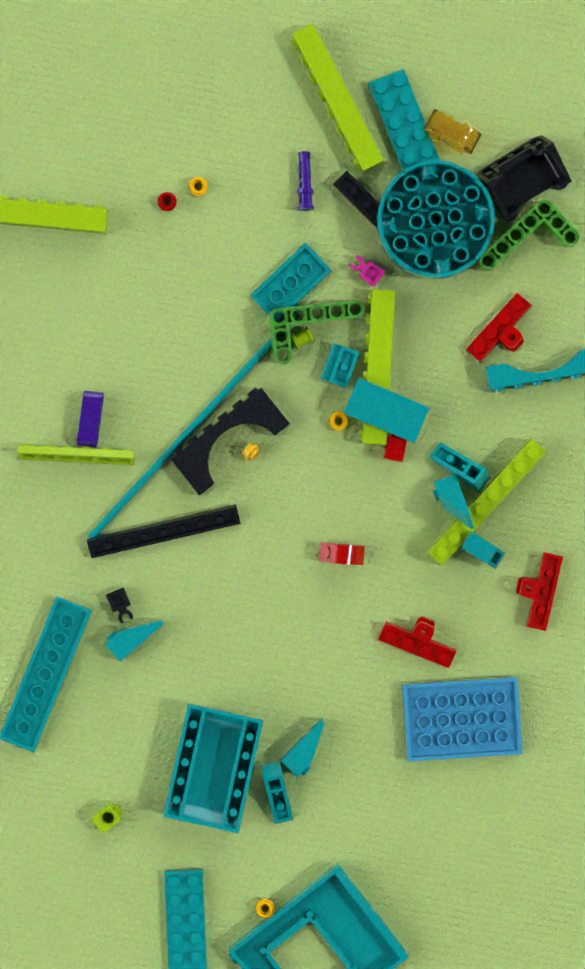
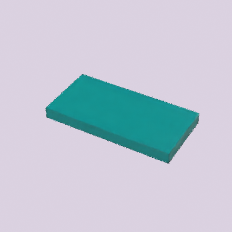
[250,243,332,322]
[344,378,430,443]

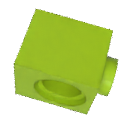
[91,802,123,834]

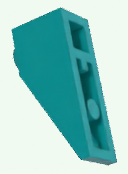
[429,442,490,493]
[433,475,474,529]
[105,620,165,661]
[281,718,325,777]
[261,761,293,824]

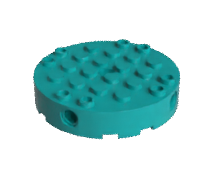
[377,160,495,279]

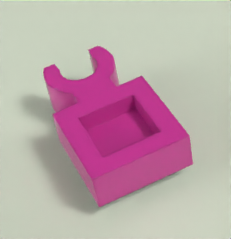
[350,255,386,287]

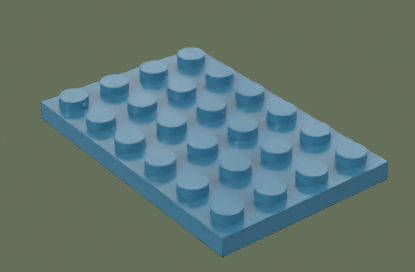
[402,677,522,761]

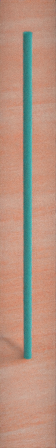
[87,311,300,538]

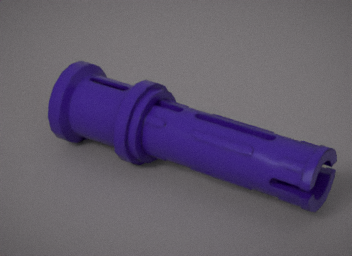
[297,151,314,211]

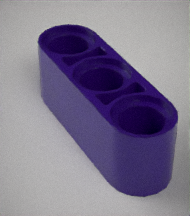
[77,390,104,448]

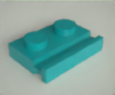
[321,343,360,388]

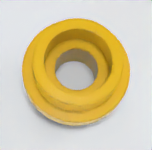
[189,177,208,196]
[329,411,348,431]
[242,443,259,461]
[256,899,275,918]

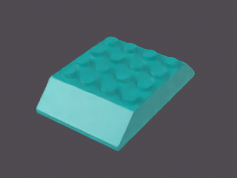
[163,703,263,833]

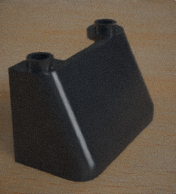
[477,135,572,221]

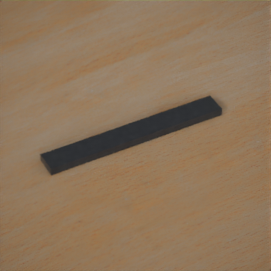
[87,504,241,558]

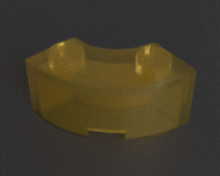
[424,109,482,154]

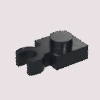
[106,587,133,624]

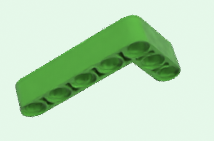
[478,200,580,271]
[269,300,364,364]

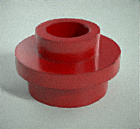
[157,192,177,212]

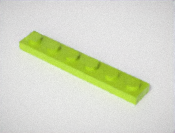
[18,444,135,465]

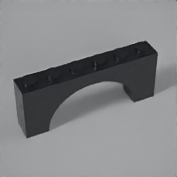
[171,387,290,495]

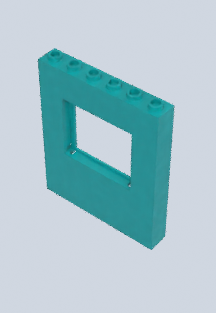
[228,863,409,969]

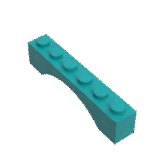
[485,349,585,393]

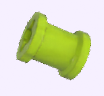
[290,327,315,350]

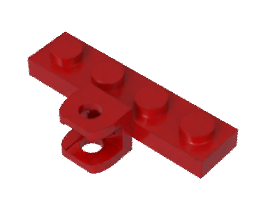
[466,293,532,363]
[516,552,563,631]
[378,616,457,668]

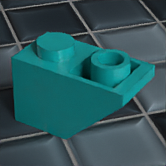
[462,532,505,569]

